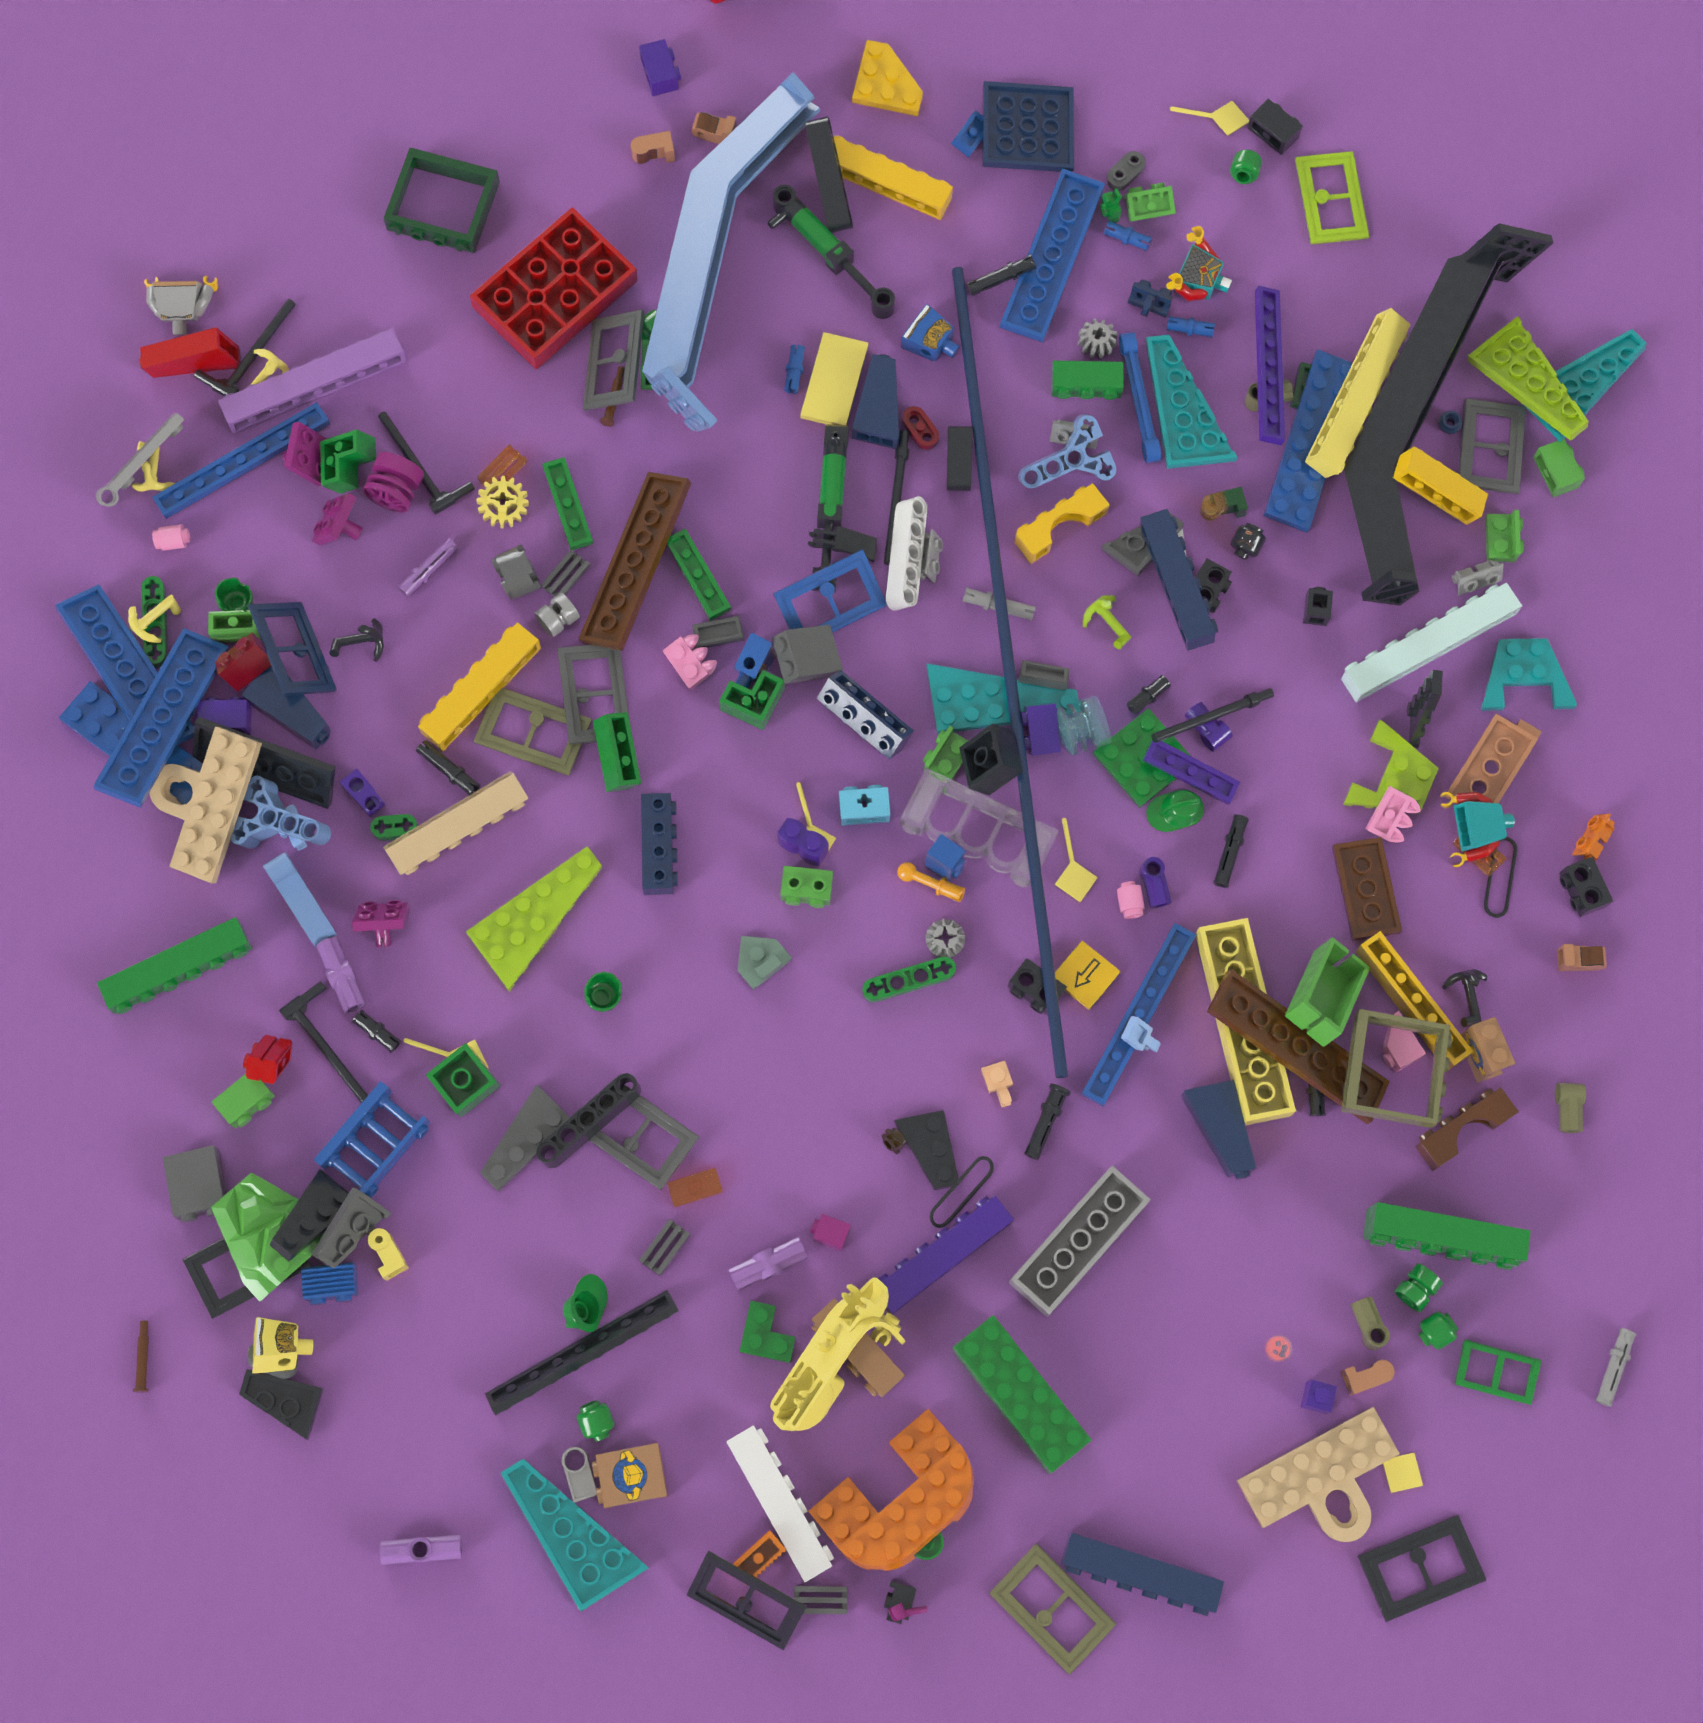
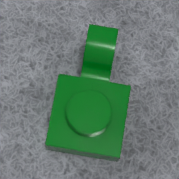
[1100,188,1122,223]

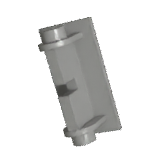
[1050,419,1098,449]
[920,529,943,583]
[1452,560,1504,596]

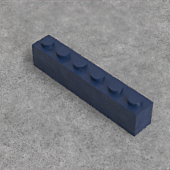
[1140,509,1218,651]
[1060,1533,1224,1617]

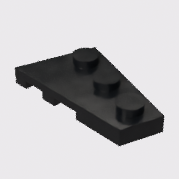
[894,1110,960,1190]
[239,1369,323,1440]

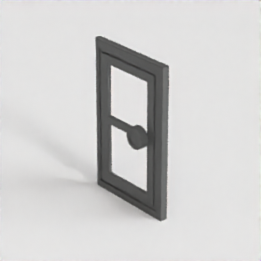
[583,310,644,411]
[1459,398,1526,494]
[557,645,631,745]
[584,1085,700,1191]

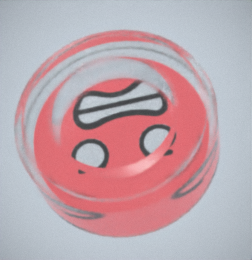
[1265,1335,1292,1362]

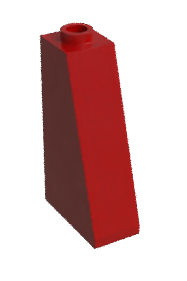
[139,327,240,378]

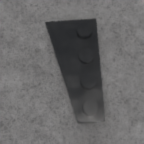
[1407,670,1443,748]
[270,1169,349,1261]

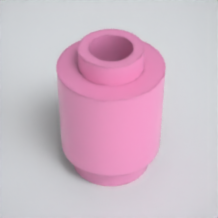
[152,524,190,551]
[1117,881,1145,919]

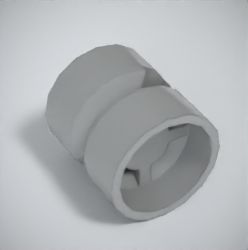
[534,593,580,638]

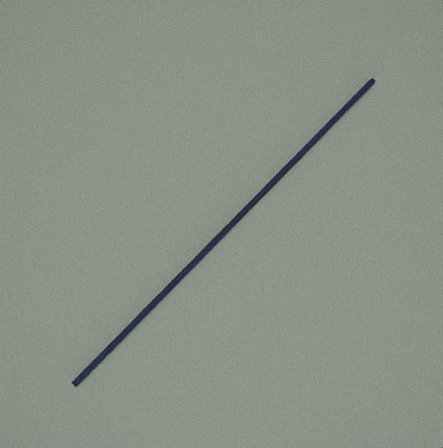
[952,267,1068,1078]

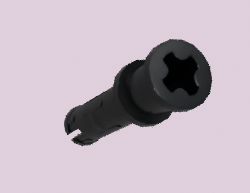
[1024,1083,1071,1160]

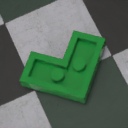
[739,1301,796,1363]

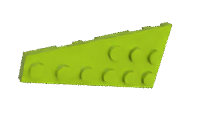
[1467,316,1589,441]
[466,846,602,992]

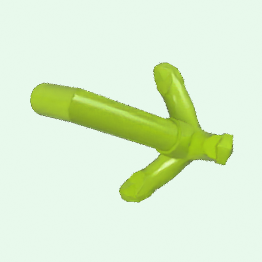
[1083,595,1132,649]

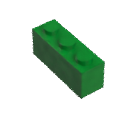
[1051,360,1124,400]
[593,712,642,792]

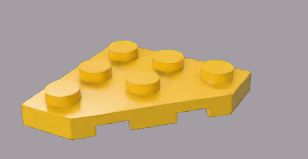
[852,40,923,116]

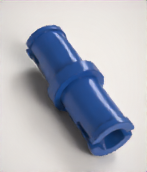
[1104,221,1152,251]
[1167,315,1215,338]
[784,344,805,394]

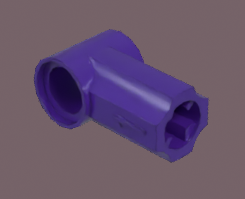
[1185,701,1233,752]
[1140,857,1172,908]

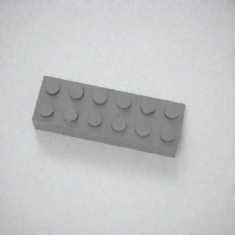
[1009,1166,1151,1317]

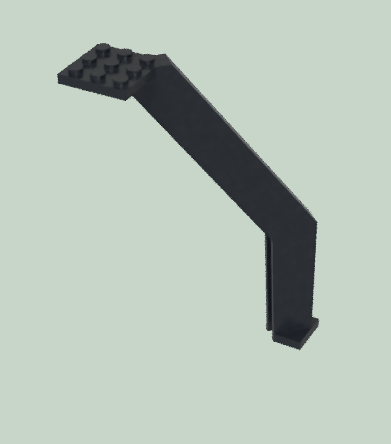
[1344,223,1554,606]

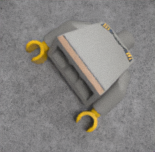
[144,276,218,335]

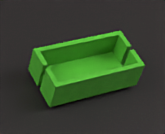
[1285,937,1370,1047]

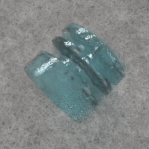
[1056,695,1112,756]

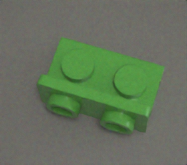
[1123,183,1176,222]
[1485,510,1524,562]
[923,726,968,786]

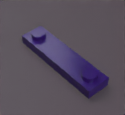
[1142,740,1240,805]

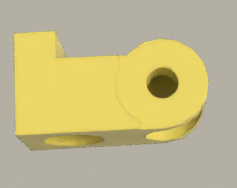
[368,1228,409,1281]

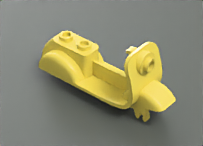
[770,1277,906,1431]

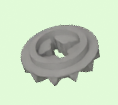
[926,918,965,958]

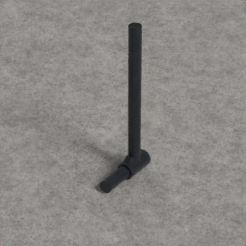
[194,299,296,396]
[378,411,475,515]
[279,981,368,1103]

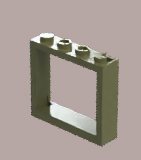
[1341,1009,1453,1128]

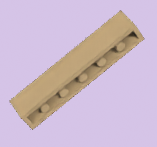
[383,771,529,875]

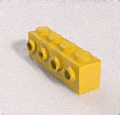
[1393,446,1488,525]

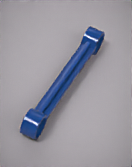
[1119,332,1161,463]

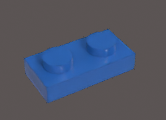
[951,110,983,158]

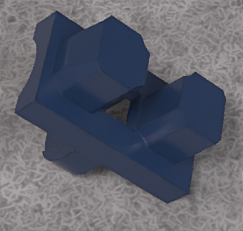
[1127,279,1173,318]

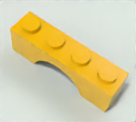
[1014,483,1110,564]

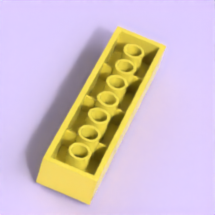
[1196,918,1296,1126]

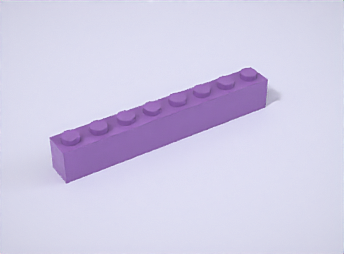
[218,328,407,434]

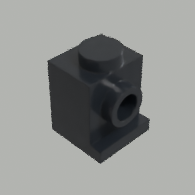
[1303,587,1333,626]
[884,1581,916,1624]

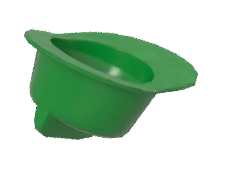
[1146,790,1204,832]
[563,1274,608,1332]

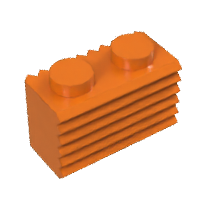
[733,1530,786,1585]

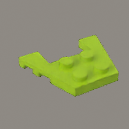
[1343,720,1439,813]

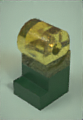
[1200,487,1248,521]

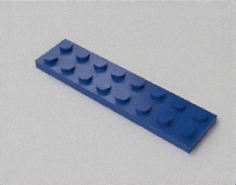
[999,169,1105,343]
[1263,349,1353,533]
[55,584,195,746]
[94,628,229,808]
[58,681,203,805]

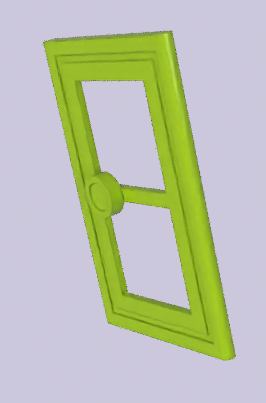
[1295,151,1370,245]

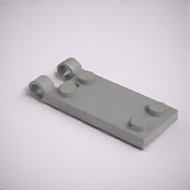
[96,413,184,507]

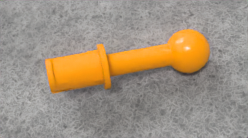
[897,862,965,903]

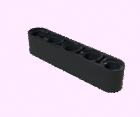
[805,116,853,233]
[536,1073,641,1168]

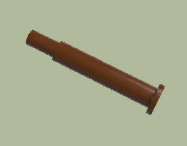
[600,366,625,427]
[132,1320,149,1393]

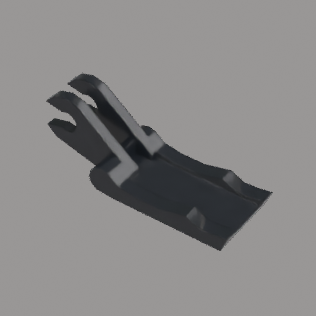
[808,526,877,562]

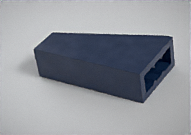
[852,354,899,449]
[242,666,331,750]
[1181,1080,1256,1180]

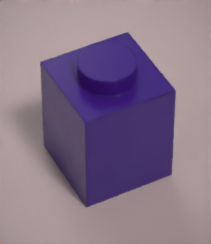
[1301,1380,1337,1414]

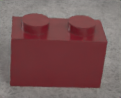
[215,632,271,692]

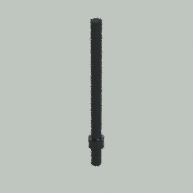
[884,430,910,565]
[1151,688,1274,743]

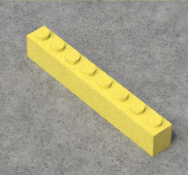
[1305,308,1411,478]

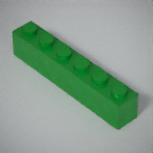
[97,917,253,1014]

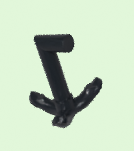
[329,618,384,662]
[1442,969,1488,1027]

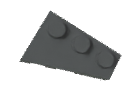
[1102,512,1184,577]
[311,1187,392,1268]

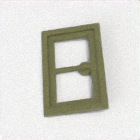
[474,688,592,776]
[989,1543,1116,1675]

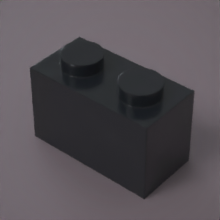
[1247,98,1303,155]

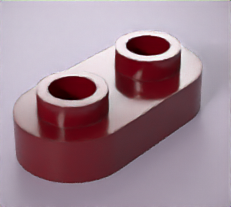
[902,406,939,450]

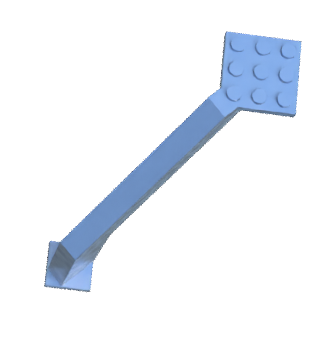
[642,72,821,432]

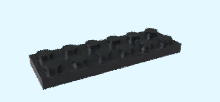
[193,717,336,809]

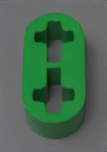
[370,814,418,841]

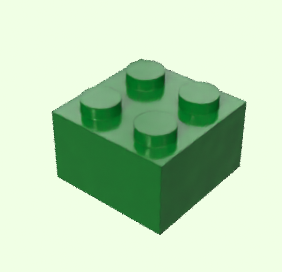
[426,1043,501,1117]

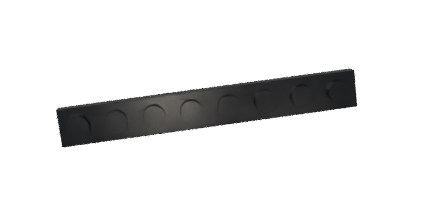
[485,1290,679,1416]

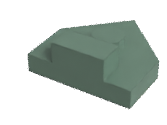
[738,936,792,990]

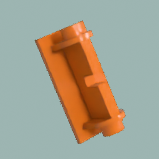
[1572,814,1615,861]

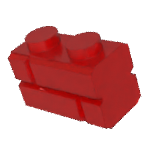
[243,1035,293,1084]

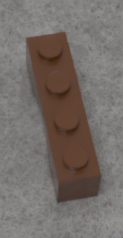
[1415,1087,1519,1171]

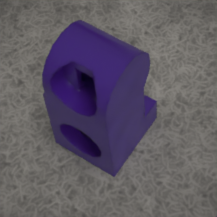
[340,769,385,817]

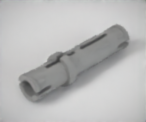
[963,587,1036,621]
[1595,1328,1636,1407]

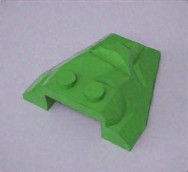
[211,1173,325,1302]

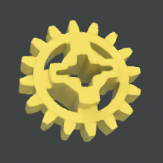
[477,476,529,529]

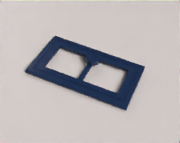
[248,602,337,696]

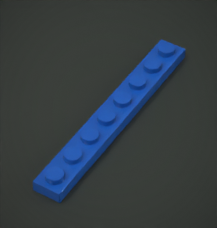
[152,402,330,519]
[1081,923,1197,1107]

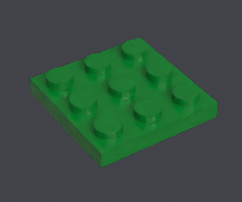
[1093,708,1192,808]

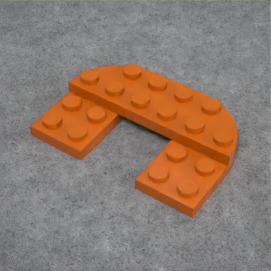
[808,1409,975,1571]

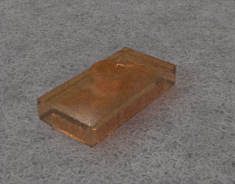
[667,1167,723,1208]

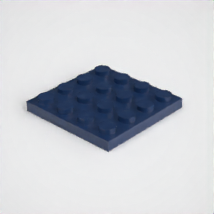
[982,81,1074,172]

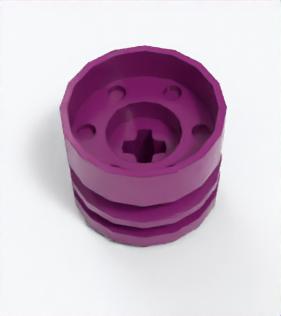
[362,452,424,513]

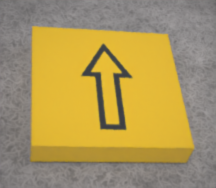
[1055,941,1121,1010]

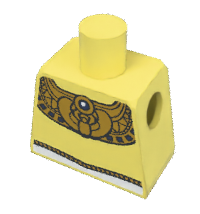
[252,1317,313,1373]

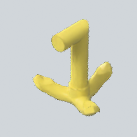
[250,349,289,385]
[131,441,175,492]
[128,595,181,643]

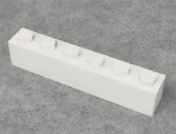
[726,1425,834,1582]

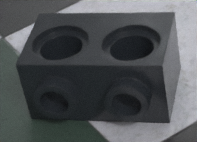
[1195,558,1232,614]
[1559,857,1613,917]
[1007,958,1067,1015]

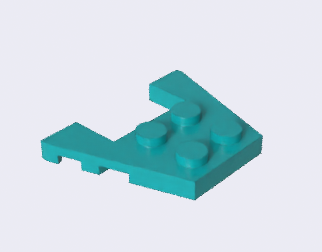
[1481,638,1577,711]

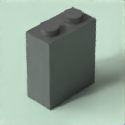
[772,625,843,684]
[163,1145,227,1223]

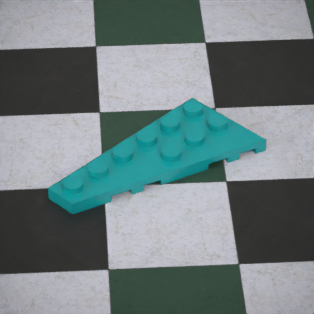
[1523,329,1647,442]
[1145,335,1238,469]
[926,663,1081,734]
[501,1459,649,1612]

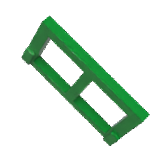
[1454,1339,1541,1405]

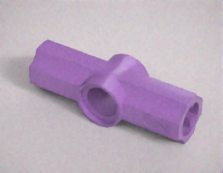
[316,937,366,1013]
[729,1237,808,1290]
[380,1535,463,1565]

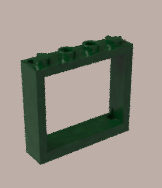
[383,147,500,253]

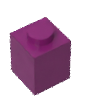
[810,1214,851,1252]

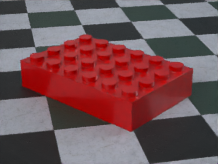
[470,207,638,370]

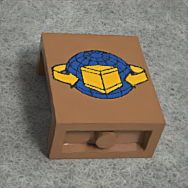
[1461,1017,1516,1083]
[592,1443,668,1509]

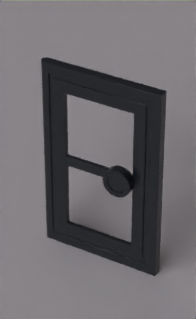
[182,1238,311,1319]
[1357,1515,1486,1622]
[687,1550,807,1650]

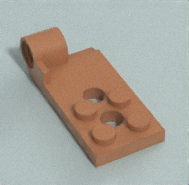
[1445,714,1542,804]

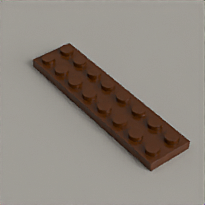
[579,472,692,651]
[1207,969,1390,1124]

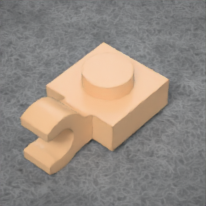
[981,1061,1013,1108]

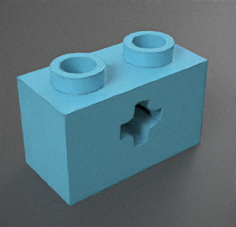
[839,785,890,826]

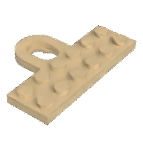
[150,726,262,883]
[1236,1407,1400,1542]

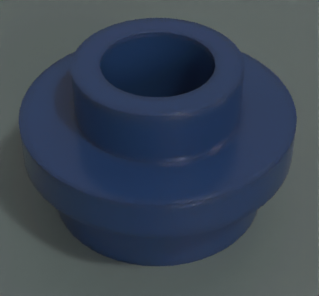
[1438,411,1462,434]

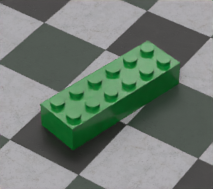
[1363,1202,1531,1270]
[951,1315,1092,1474]

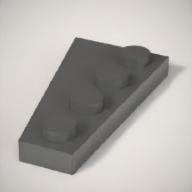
[480,1085,570,1192]

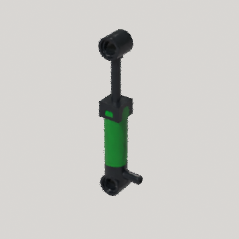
[767,184,895,319]
[812,424,849,592]

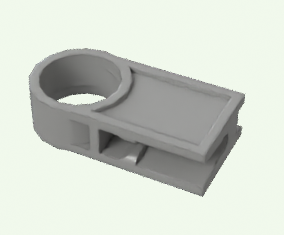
[562,1447,597,1503]

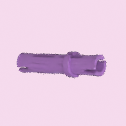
[397,537,458,598]

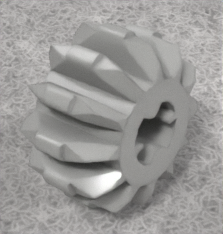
[1078,318,1118,359]

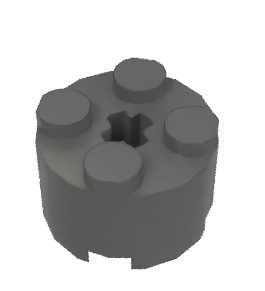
[491,544,542,600]

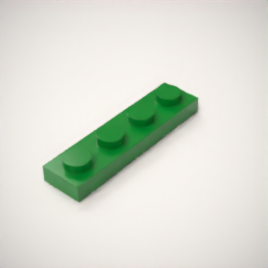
[542,457,593,551]
[666,528,731,621]

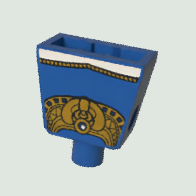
[901,304,960,361]
[734,632,777,688]

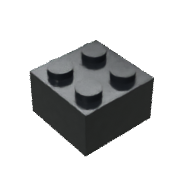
[959,723,1023,795]

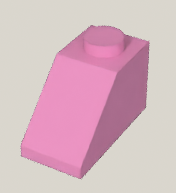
[1382,1011,1426,1073]

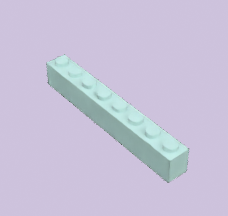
[1341,583,1522,703]

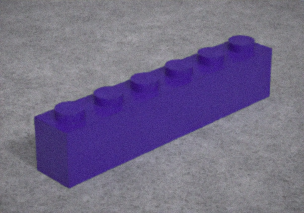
[878,1196,1014,1315]

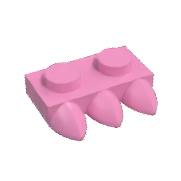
[663,634,717,690]
[1365,786,1421,843]

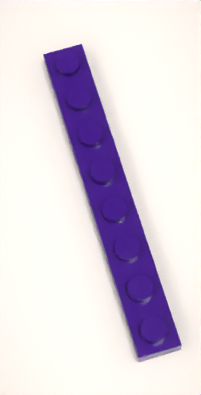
[1255,285,1285,445]

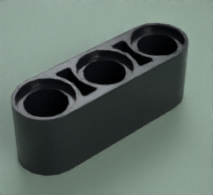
[947,426,972,491]

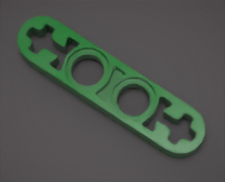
[141,576,168,668]
[862,957,956,1003]

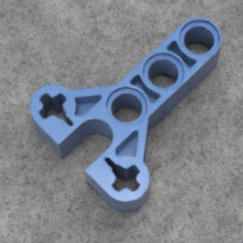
[1018,414,1116,488]
[231,776,331,849]
[263,852,337,948]

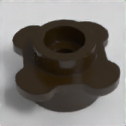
[881,1128,906,1154]

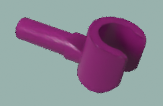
[888,1603,927,1621]

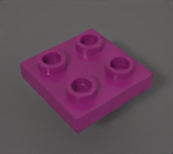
[283,422,327,486]
[312,493,363,546]
[352,900,409,948]

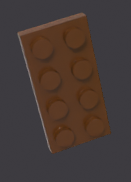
[1332,837,1402,941]

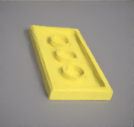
[800,332,869,426]

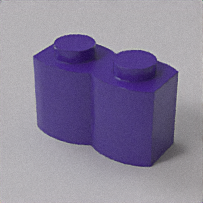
[778,818,829,866]

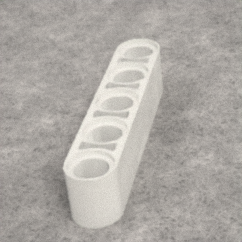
[886,496,927,611]

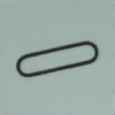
[1484,837,1517,918]
[929,1156,994,1228]

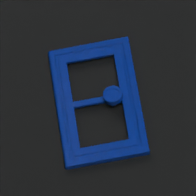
[773,549,887,633]

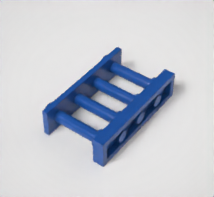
[313,1081,430,1198]

